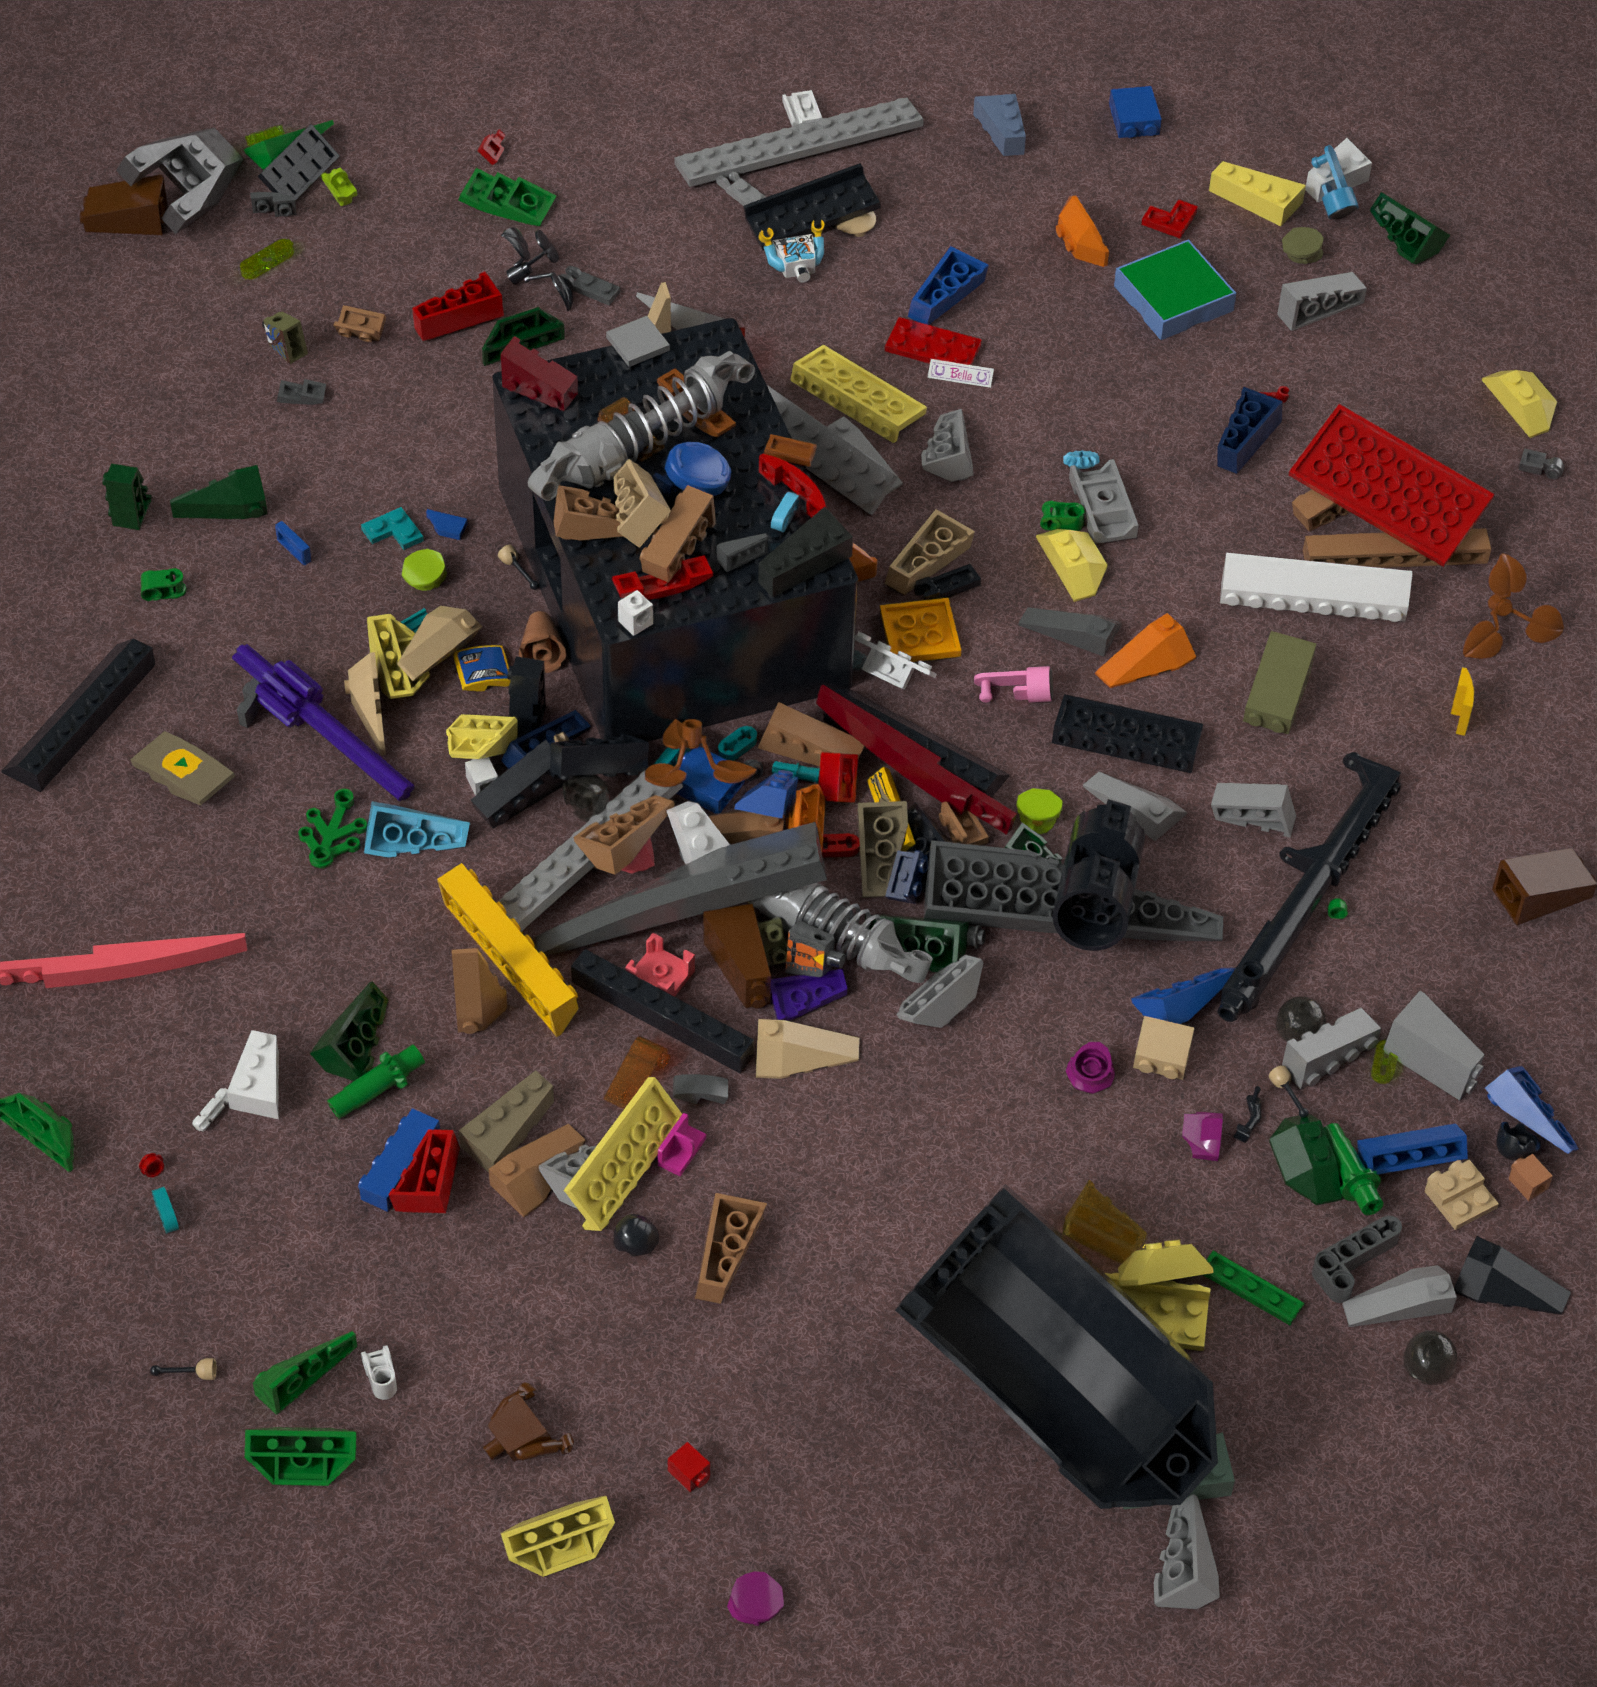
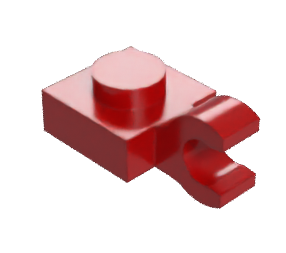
[477,129,506,165]

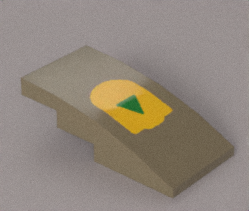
[130,731,235,805]

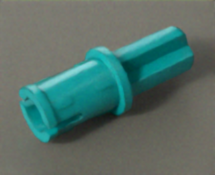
[772,761,820,784]

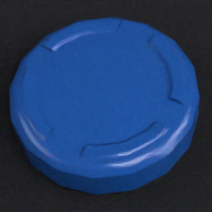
[665,442,731,496]

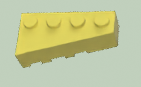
[1209,161,1306,226]

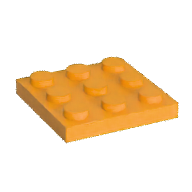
[879,598,961,662]

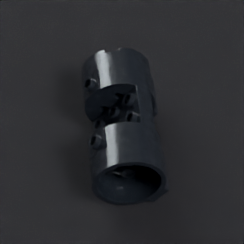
[1052,799,1145,951]

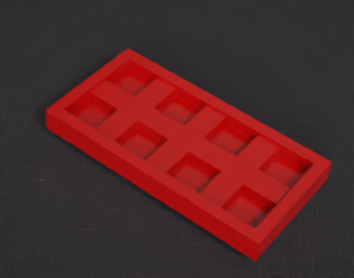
[885,317,982,365]

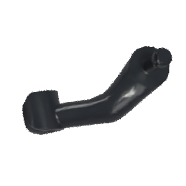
[1233,1086,1262,1143]

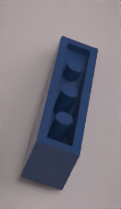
[501,710,591,769]

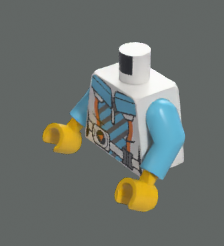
[759,220,825,282]

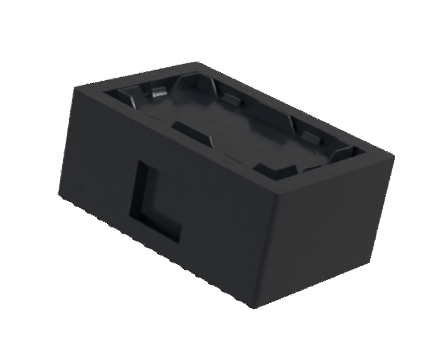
[492,318,858,742]

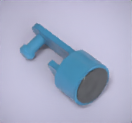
[1311,145,1359,219]

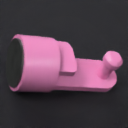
[974,666,1053,703]

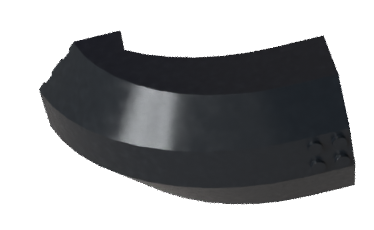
[895,1184,1218,1509]

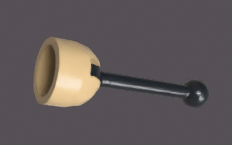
[498,545,539,590]
[1269,1066,1309,1118]
[150,1358,217,1380]

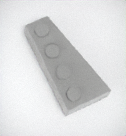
[1277,272,1367,331]

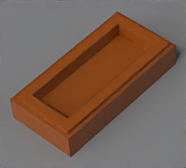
[764,434,817,467]

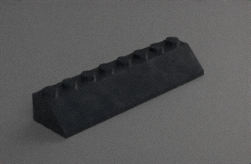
[1,638,156,792]
[823,689,1009,798]

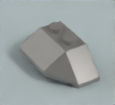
[897,955,983,1028]

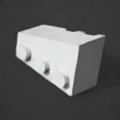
[1305,138,1372,202]
[666,801,730,864]
[227,1030,279,1119]

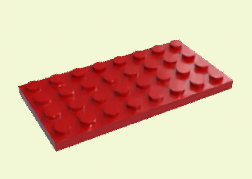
[1289,404,1494,567]

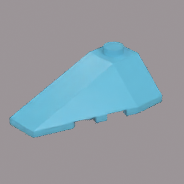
[364,801,470,857]

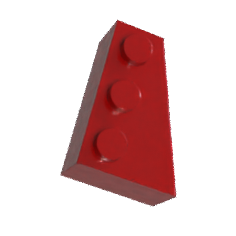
[389,1129,460,1213]

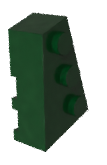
[102,463,152,530]

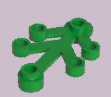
[298,789,367,868]

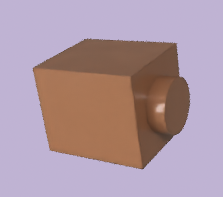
[1509,1154,1553,1201]

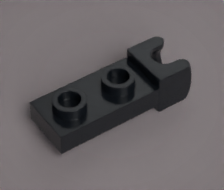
[914,564,981,600]

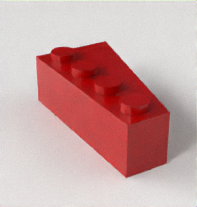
[412,271,504,341]

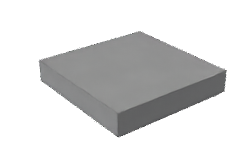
[606,316,670,367]

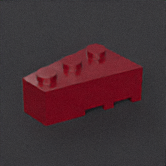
[501,336,578,411]

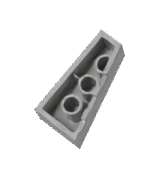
[1282,1008,1381,1090]

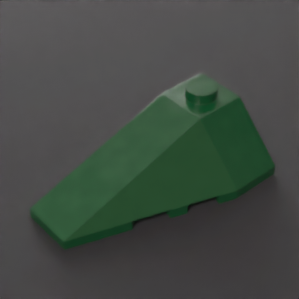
[310,981,388,1081]

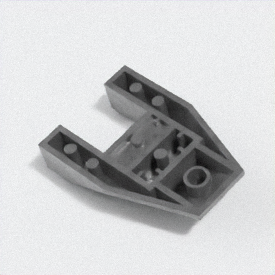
[116,128,244,234]

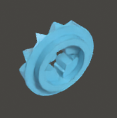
[1063,450,1100,469]

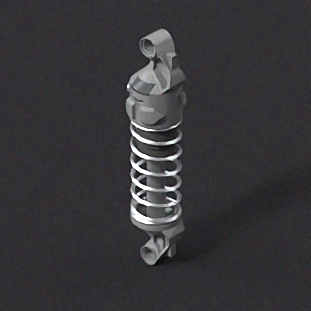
[528,351,755,501]

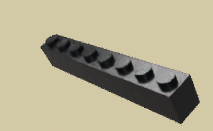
[571,949,754,1073]

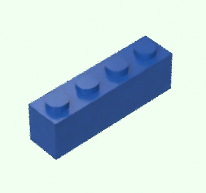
[358,1108,440,1212]
[1357,1123,1468,1174]

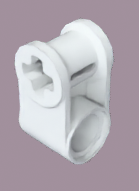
[361,1345,397,1400]

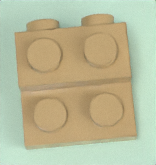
[1425,1160,1499,1230]

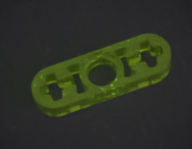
[240,239,294,280]

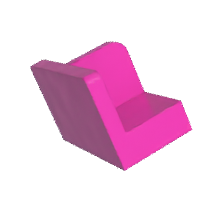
[658,1113,706,1176]

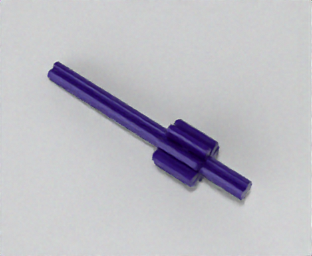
[232,644,415,802]

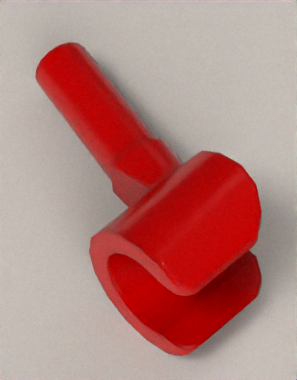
[1259,386,1289,403]

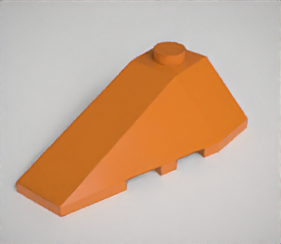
[1095,613,1196,688]

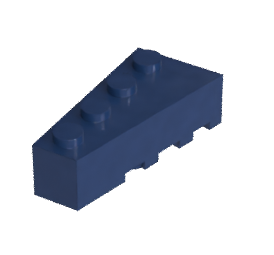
[1217,387,1282,474]

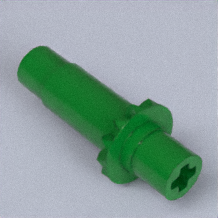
[327,1044,425,1120]
[1324,1123,1384,1215]

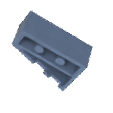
[973,94,1026,156]

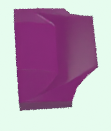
[1182,1112,1223,1161]

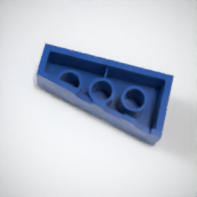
[908,246,989,325]

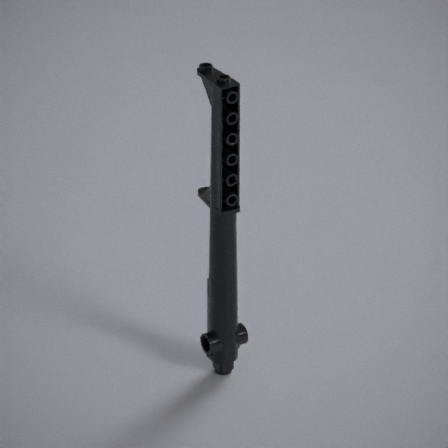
[1217,752,1402,1022]

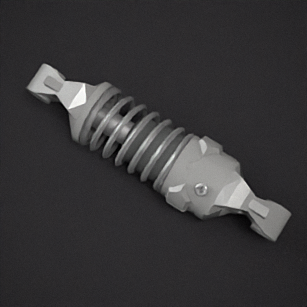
[747,882,933,983]

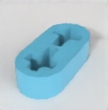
[771,491,801,532]

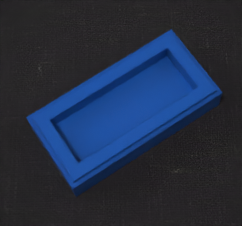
[275,521,311,565]

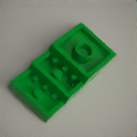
[458,168,556,226]

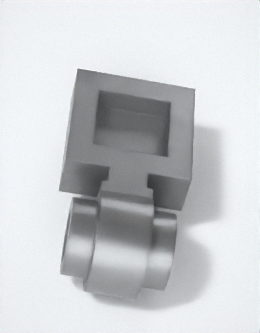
[1519,448,1564,479]

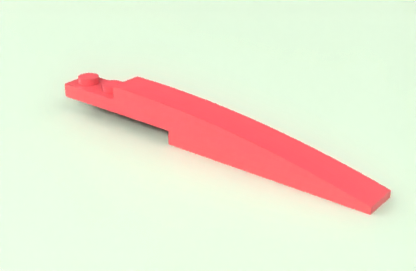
[0,933,247,988]

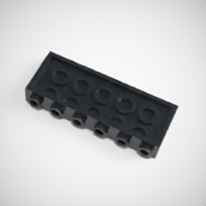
[743,163,881,251]
[1052,694,1203,773]

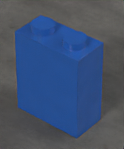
[1109,86,1161,138]
[676,746,745,814]

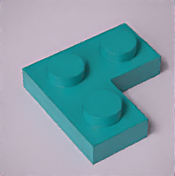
[361,507,424,550]

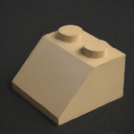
[1133,1016,1194,1080]

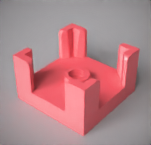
[625,933,695,997]

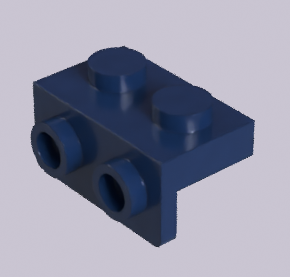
[885,850,928,904]

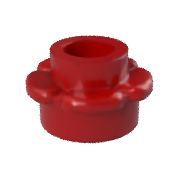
[139,1153,164,1178]

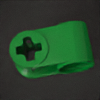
[1040,501,1084,531]
[141,568,187,601]

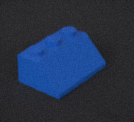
[734,770,799,818]

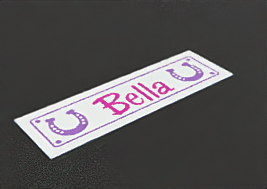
[928,359,994,388]

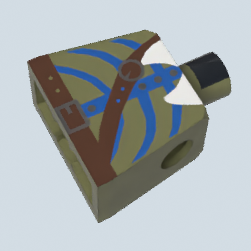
[262,312,308,364]

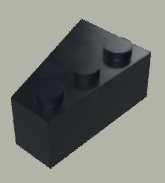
[507,656,546,738]

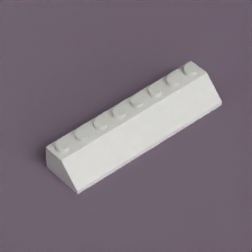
[1220,553,1412,622]

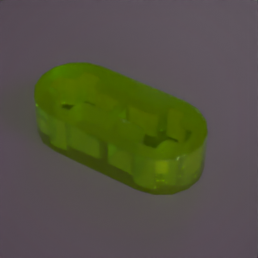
[245,124,285,146]
[1371,1039,1398,1084]

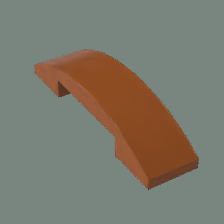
[657,368,736,437]

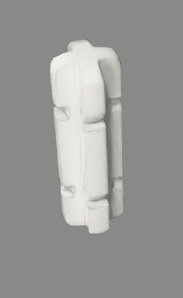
[192,1088,228,1131]

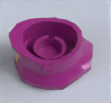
[1066,1042,1115,1094]
[727,1571,784,1626]

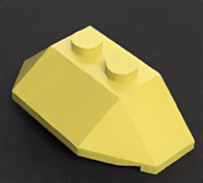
[1482,370,1557,438]
[1036,529,1107,602]
[367,614,430,699]
[446,714,518,759]
[1118,1240,1213,1286]
[500,1496,615,1577]

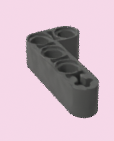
[1312,1215,1402,1303]

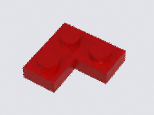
[1141,199,1198,238]

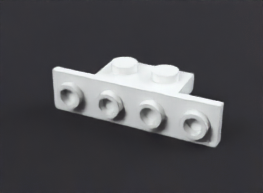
[855,632,937,690]

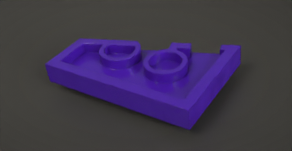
[770,969,847,1021]

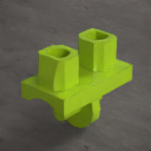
[321,167,357,206]

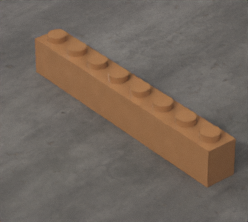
[1303,528,1491,568]

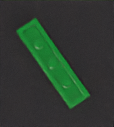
[1203,1250,1304,1326]

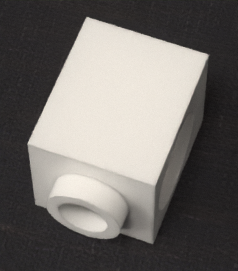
[618,590,653,636]

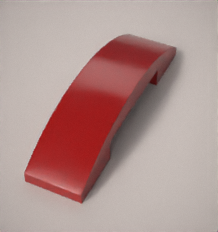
[759,454,826,518]
[612,556,713,600]

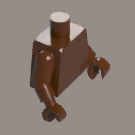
[483,1382,574,1462]

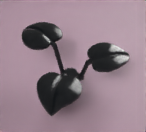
[501,227,574,311]

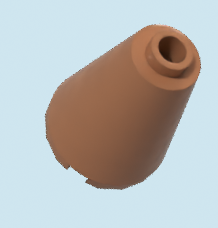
[519,611,566,673]

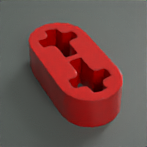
[822,833,859,857]

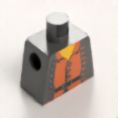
[785,921,846,977]

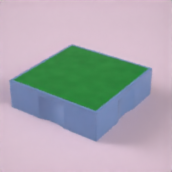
[1114,239,1236,340]

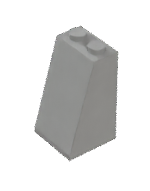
[1383,991,1484,1100]

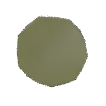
[1282,227,1324,264]

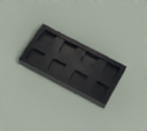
[258,124,340,200]

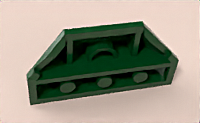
[482,307,565,366]
[1269,1114,1342,1205]

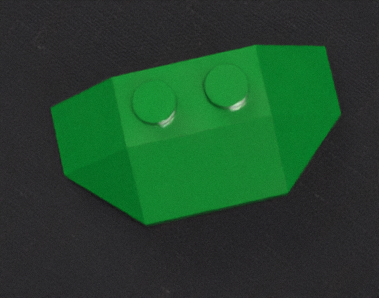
[0,1093,74,1173]
[244,1427,357,1486]

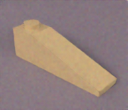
[648,282,671,334]
[344,652,386,755]

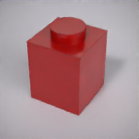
[668,1442,710,1492]

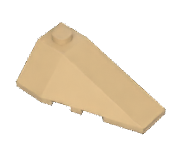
[397,606,482,681]
[756,1019,859,1079]

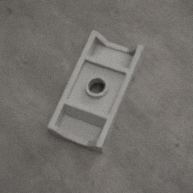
[1069,459,1139,544]

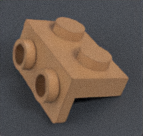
[333,305,386,342]
[939,801,989,845]

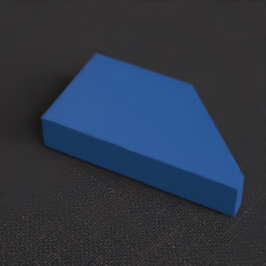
[426,509,468,540]

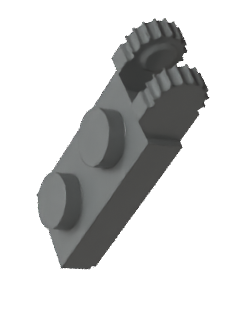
[561,265,620,306]

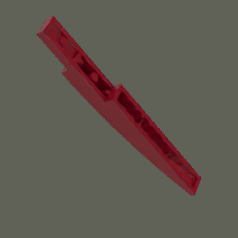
[816,685,1017,835]

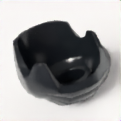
[1496,1122,1541,1161]
[614,1214,659,1256]

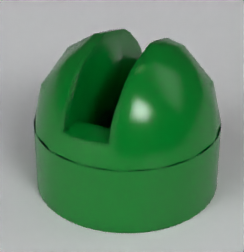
[1328,898,1348,919]

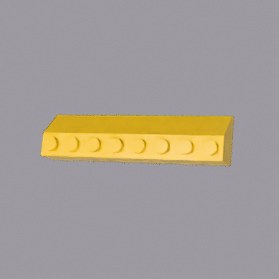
[437,863,578,1037]

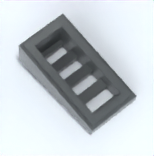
[717,533,768,572]

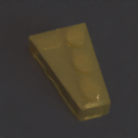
[1062,1179,1147,1264]

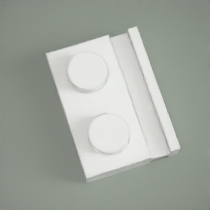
[782,90,822,127]

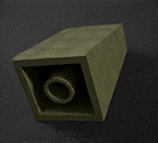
[1243,631,1317,734]

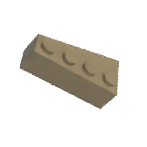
[459,1070,554,1172]

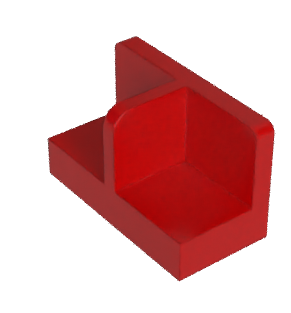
[819,752,858,803]

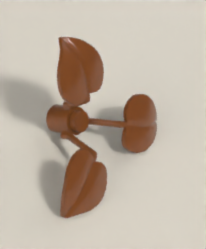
[1463,553,1564,659]
[645,719,757,787]

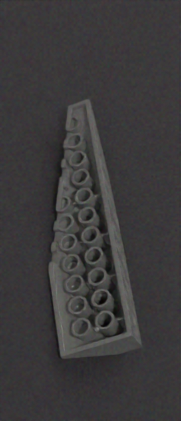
[535,822,827,956]
[924,841,1223,941]

